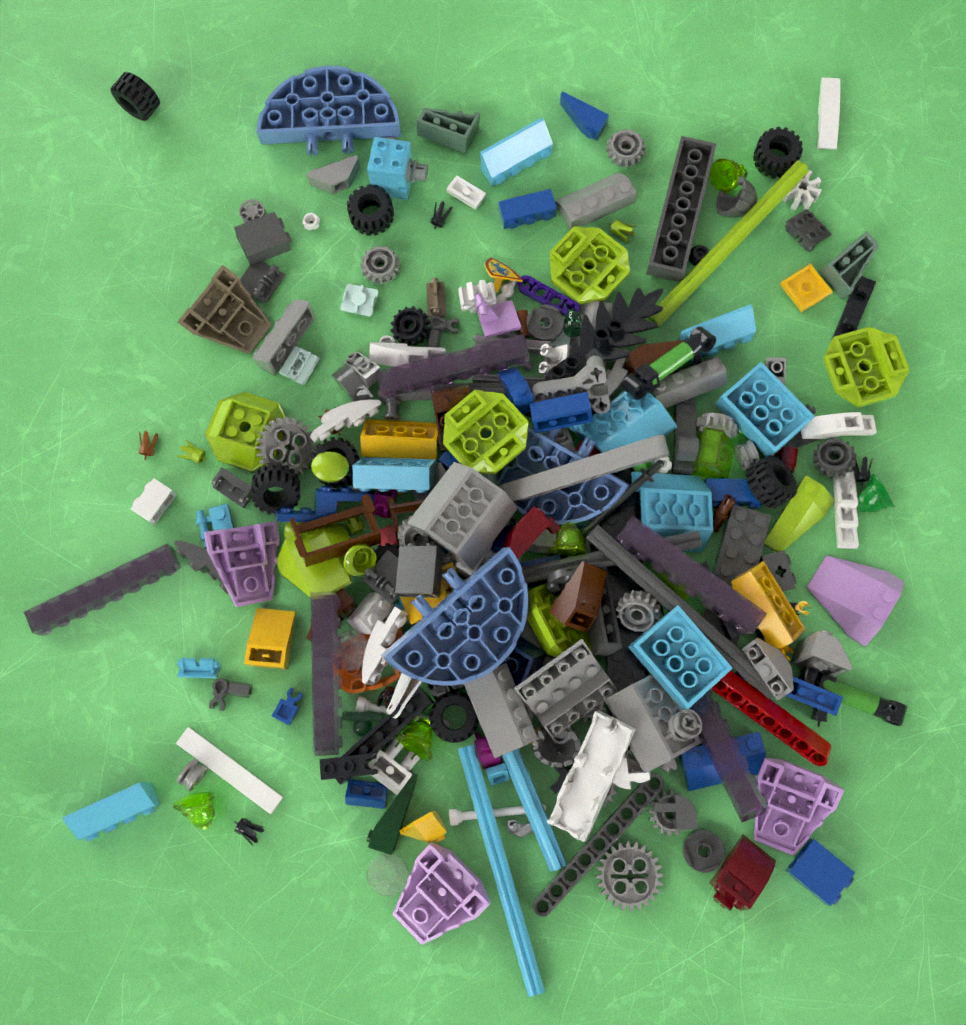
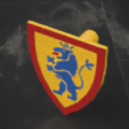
[485,257,523,293]

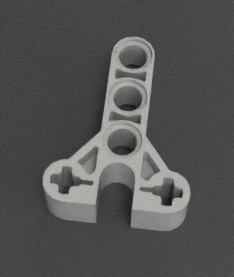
[532,356,610,414]

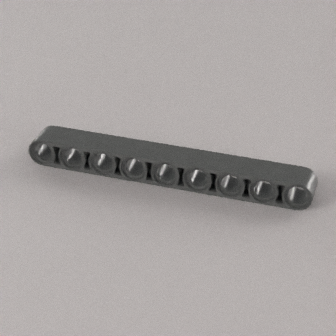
[533,774,664,917]

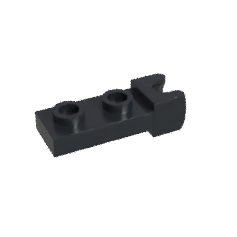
[319,753,378,780]

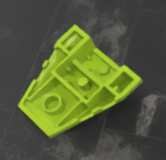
[277,524,351,602]

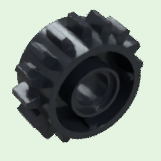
[390,306,431,347]

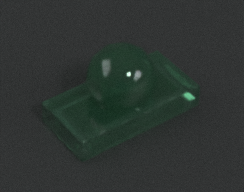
[342,711,384,737]

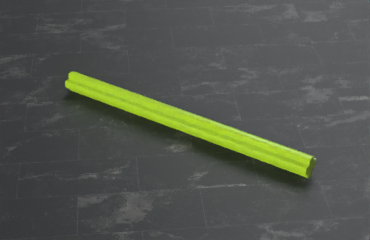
[648,160,809,328]

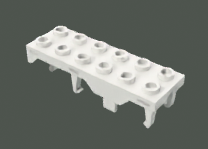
[547,710,636,842]

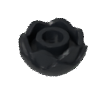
[689,245,710,266]

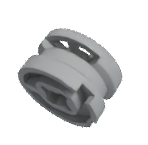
[239,199,267,223]
[734,440,760,470]
[669,709,702,742]
[177,759,208,792]

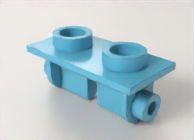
[177,657,221,678]

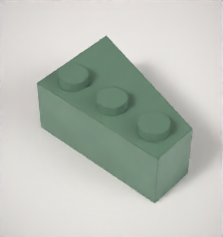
[417,108,480,153]
[819,231,879,299]

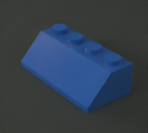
[679,732,766,791]

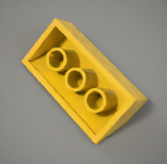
[360,419,439,459]
[731,561,806,649]

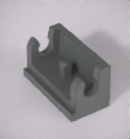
[212,467,251,508]

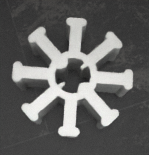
[782,170,822,210]
[458,280,497,313]

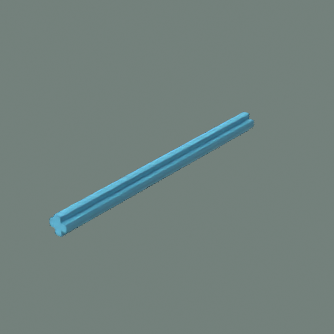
[458,744,545,997]
[502,748,567,872]

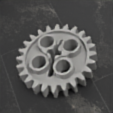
[255,417,317,475]
[596,841,663,911]

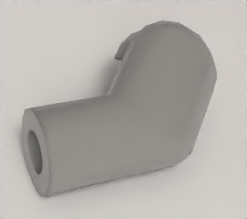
[507,819,533,838]

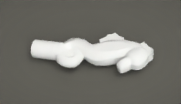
[496,280,517,304]

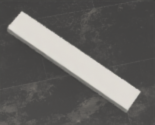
[176,727,284,814]

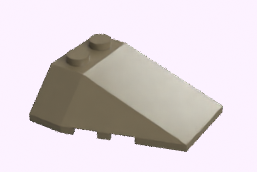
[177,265,272,354]

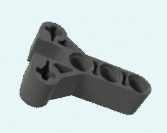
[671,402,699,476]

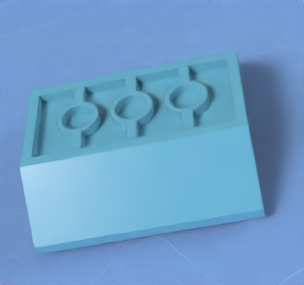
[574,390,677,453]
[631,472,713,553]

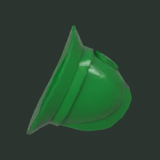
[857,474,895,512]

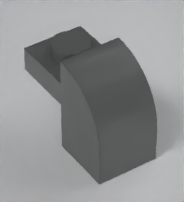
[331,363,373,402]
[652,795,698,830]

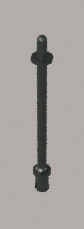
[548,460,664,559]

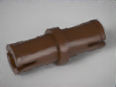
[713,494,736,533]

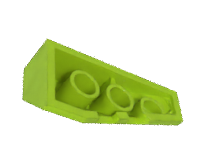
[764,475,834,552]

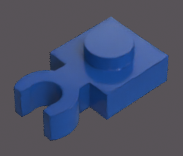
[272,688,303,726]

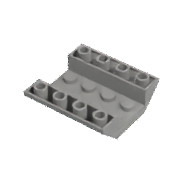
[407,462,518,571]
[514,639,618,738]
[604,674,704,774]

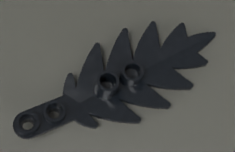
[548,288,664,380]

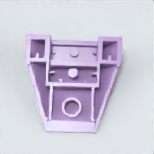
[204,521,280,607]
[806,555,904,647]
[754,758,844,855]
[393,842,491,945]

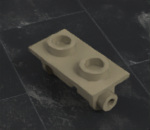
[426,278,446,317]

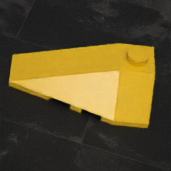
[399,810,448,844]

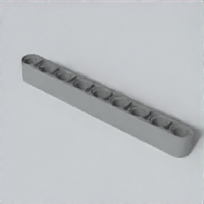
[498,434,670,503]

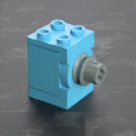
[367,137,428,200]

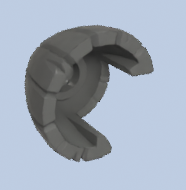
[716,176,757,218]
[533,725,581,767]

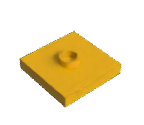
[780,263,833,313]

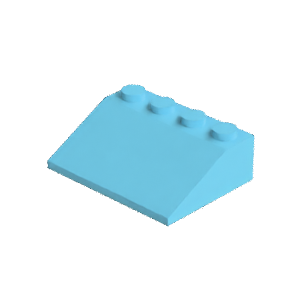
[715,362,815,457]
[628,605,732,709]

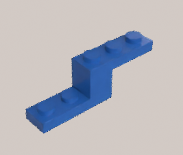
[275,486,375,522]
[735,671,843,716]

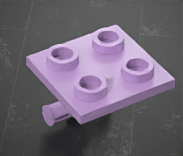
[475,293,522,338]

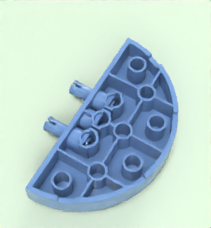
[257,66,401,156]
[489,426,630,525]
[380,547,528,686]

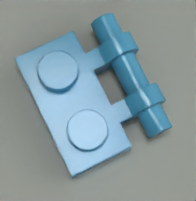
[196,503,234,549]

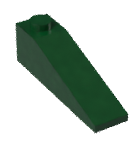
[366,773,419,855]

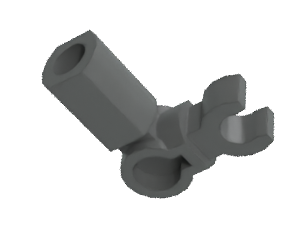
[427,316,459,348]
[209,679,252,711]

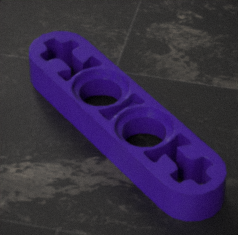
[517,275,580,320]

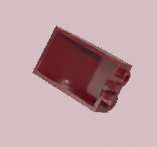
[502,506,560,567]
[709,834,776,911]

